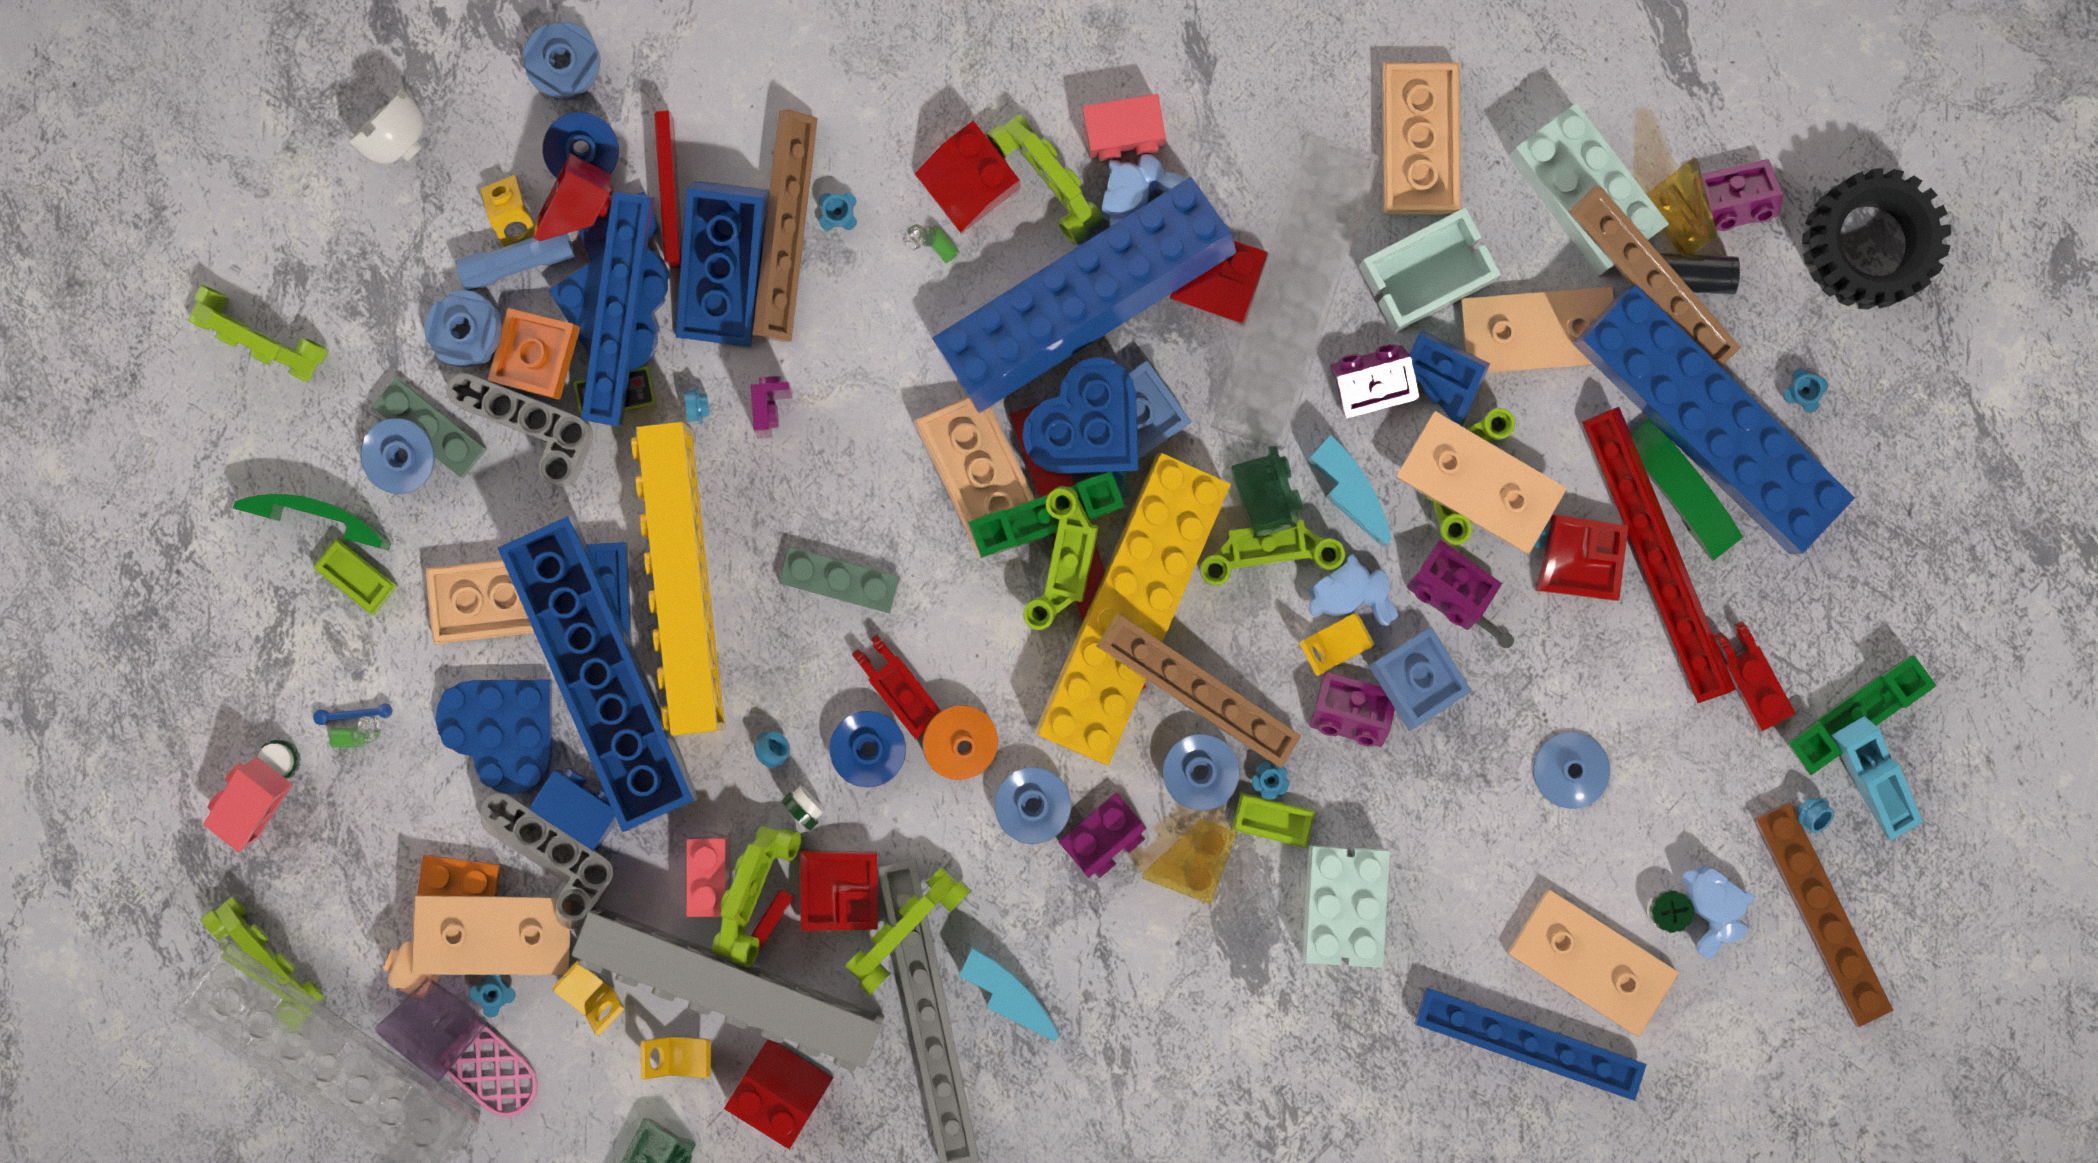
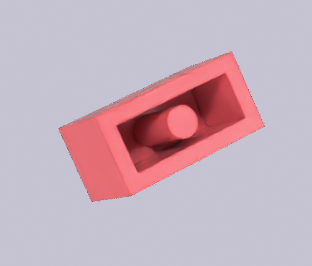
[1083,94,1166,162]
[202,756,293,853]
[686,837,730,917]

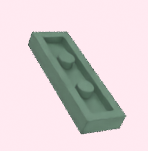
[372,378,487,479]
[779,547,900,614]

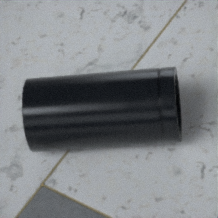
[1660,253,1740,295]

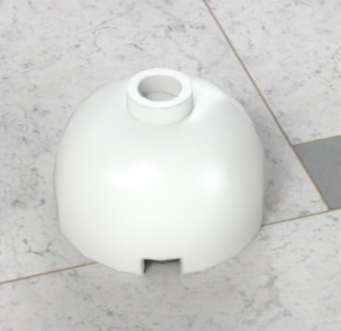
[348,89,424,164]

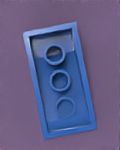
[675,181,769,347]

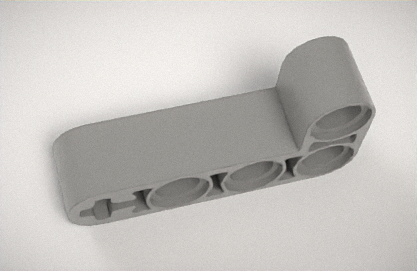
[446,373,593,488]
[481,793,613,929]

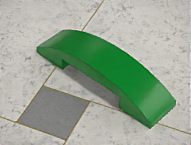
[1630,418,1743,561]
[968,472,1125,558]
[233,494,391,551]
[1788,655,1937,775]

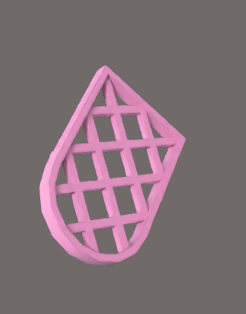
[435,1016,538,1117]

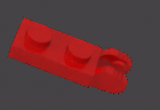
[1714,621,1796,731]
[852,634,942,739]

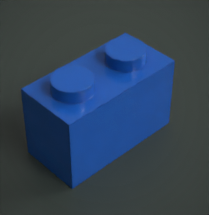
[529,768,617,851]

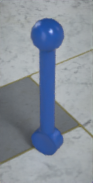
[313,703,393,725]

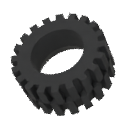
[1802,168,1951,310]

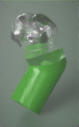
[903,224,960,264]
[330,716,381,748]

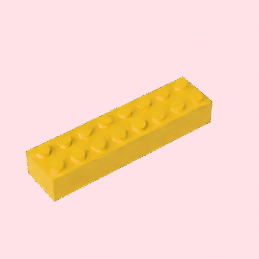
[631,422,726,736]
[1034,453,1231,766]

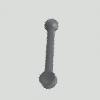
[1476,618,1514,648]

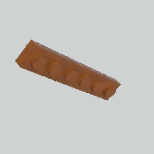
[1753,802,1894,1027]

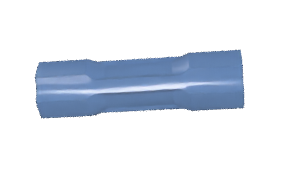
[455,233,576,291]

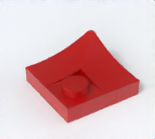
[1170,240,1268,325]
[1535,515,1629,601]
[800,849,878,931]

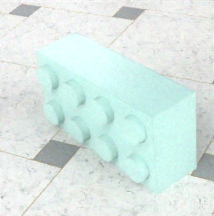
[1509,103,1669,276]

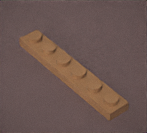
[752,109,818,342]
[1568,185,1741,367]
[1096,614,1301,768]

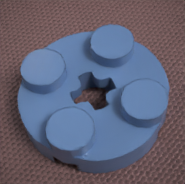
[523,22,601,100]
[424,290,502,368]

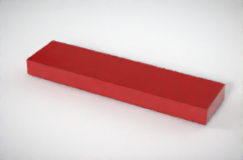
[654,110,683,268]

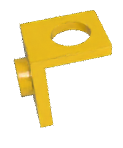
[480,175,535,247]
[1299,612,1374,676]
[552,961,625,1036]
[641,1036,711,1080]

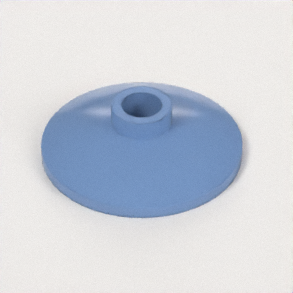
[361,418,435,494]
[1533,732,1610,809]
[1163,734,1240,811]
[995,767,1071,844]

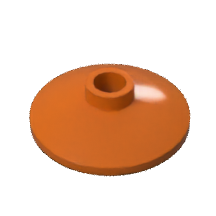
[923,705,998,780]

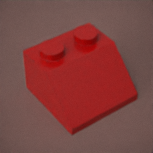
[915,120,1020,234]
[533,153,614,241]
[724,1039,834,1150]

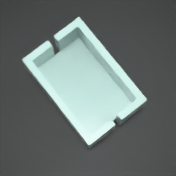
[1359,207,1501,334]
[1302,845,1390,968]

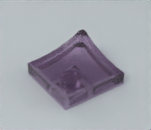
[375,976,488,1083]

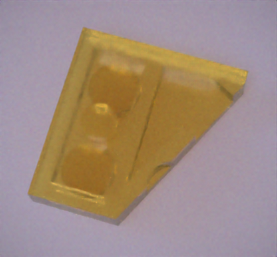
[1647,157,1717,254]
[1141,819,1238,904]

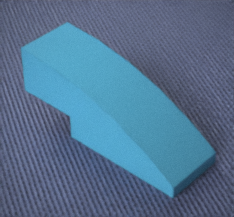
[1307,435,1392,547]
[1831,716,1923,841]
[959,946,1059,1042]

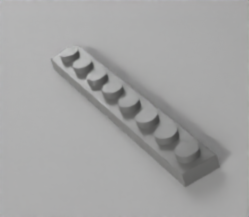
[878,859,980,1163]

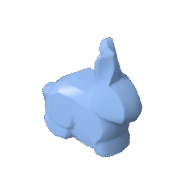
[1101,154,1185,227]
[1309,553,1398,626]
[1682,866,1756,959]

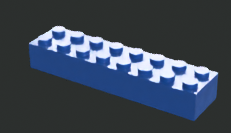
[932,177,1237,413]
[1572,284,1855,554]
[497,516,699,832]

